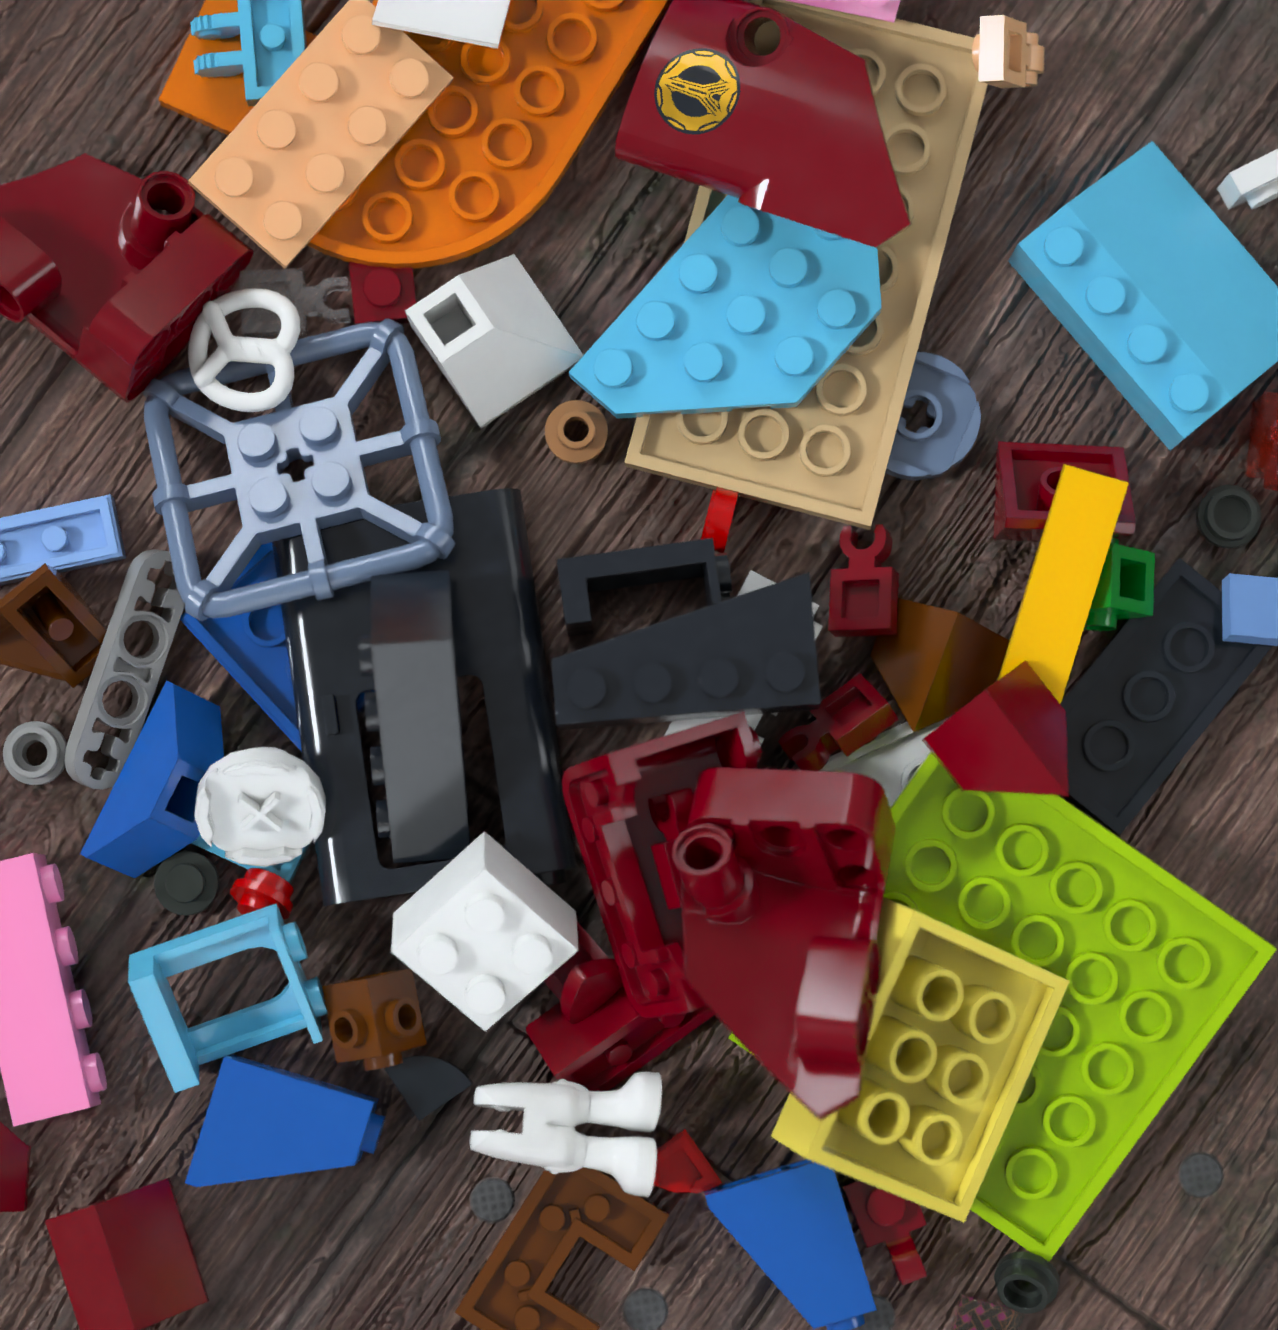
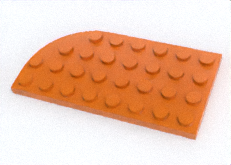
[307,0,672,269]

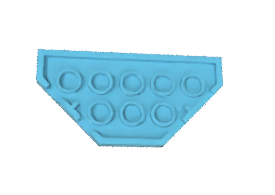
[568,195,882,419]

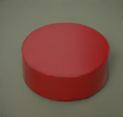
[701,487,739,553]

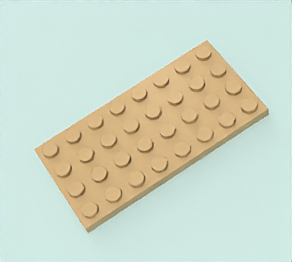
[624,0,988,530]

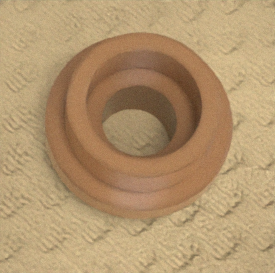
[545,400,608,464]

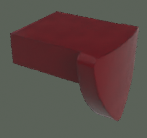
[544,922,623,1024]

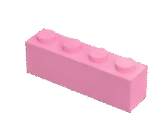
[0,853,107,1126]

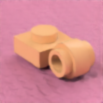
[972,15,1044,88]

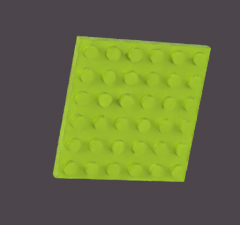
[728,751,1277,1261]

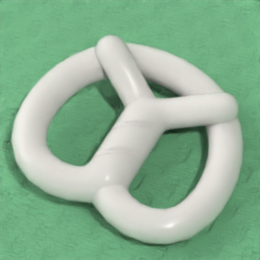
[188,288,300,412]

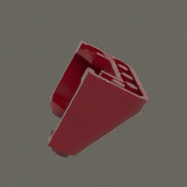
[562,711,761,1018]

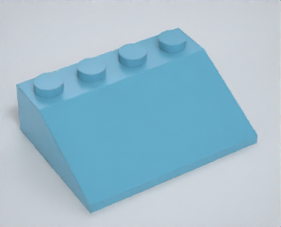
[1008,141,1278,451]

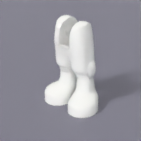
[470,1071,662,1197]

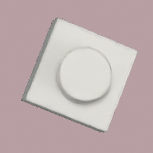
[1217,149,1278,210]

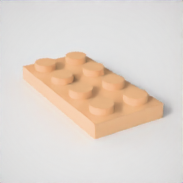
[188,0,454,269]

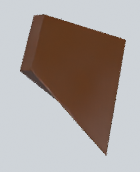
[0,563,107,688]
[869,598,1010,733]

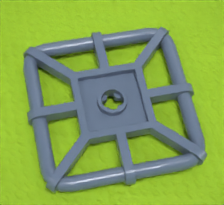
[143,318,455,621]

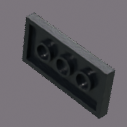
[1061,558,1272,836]

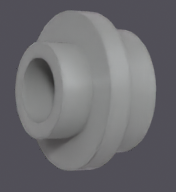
[3,721,67,785]

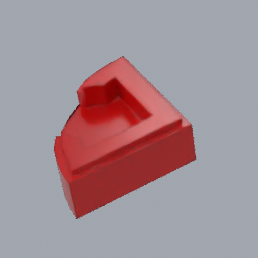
[653,1128,722,1193]

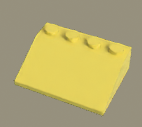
[771,898,1070,1222]

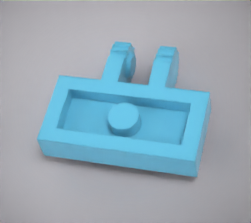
[190,0,307,107]

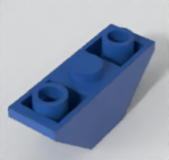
[80,680,224,878]

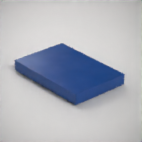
[180,542,375,752]

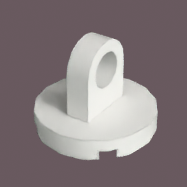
[194,747,326,867]

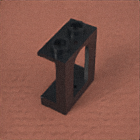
[556,538,732,637]

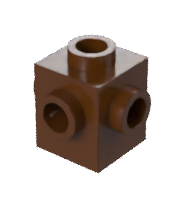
[322,968,427,1071]

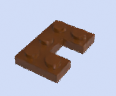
[455,1167,669,1330]

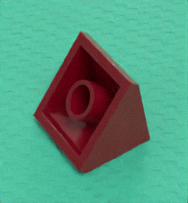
[993,441,1136,545]
[45,1177,209,1330]

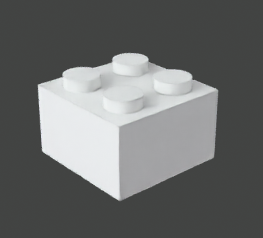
[391,831,578,1031]

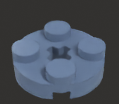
[885,352,981,481]

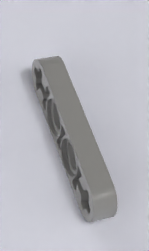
[64,549,185,790]

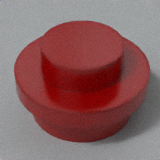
[230,868,294,920]

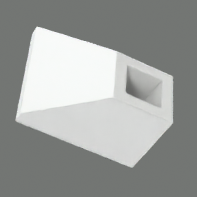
[405,254,583,429]

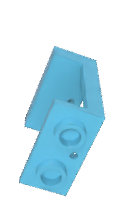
[128,903,328,1093]

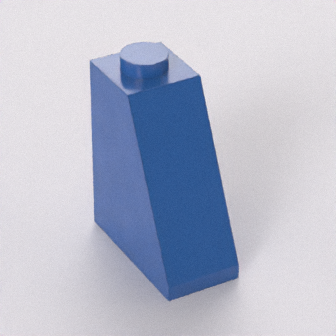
[185,1054,385,1187]
[704,1159,877,1330]

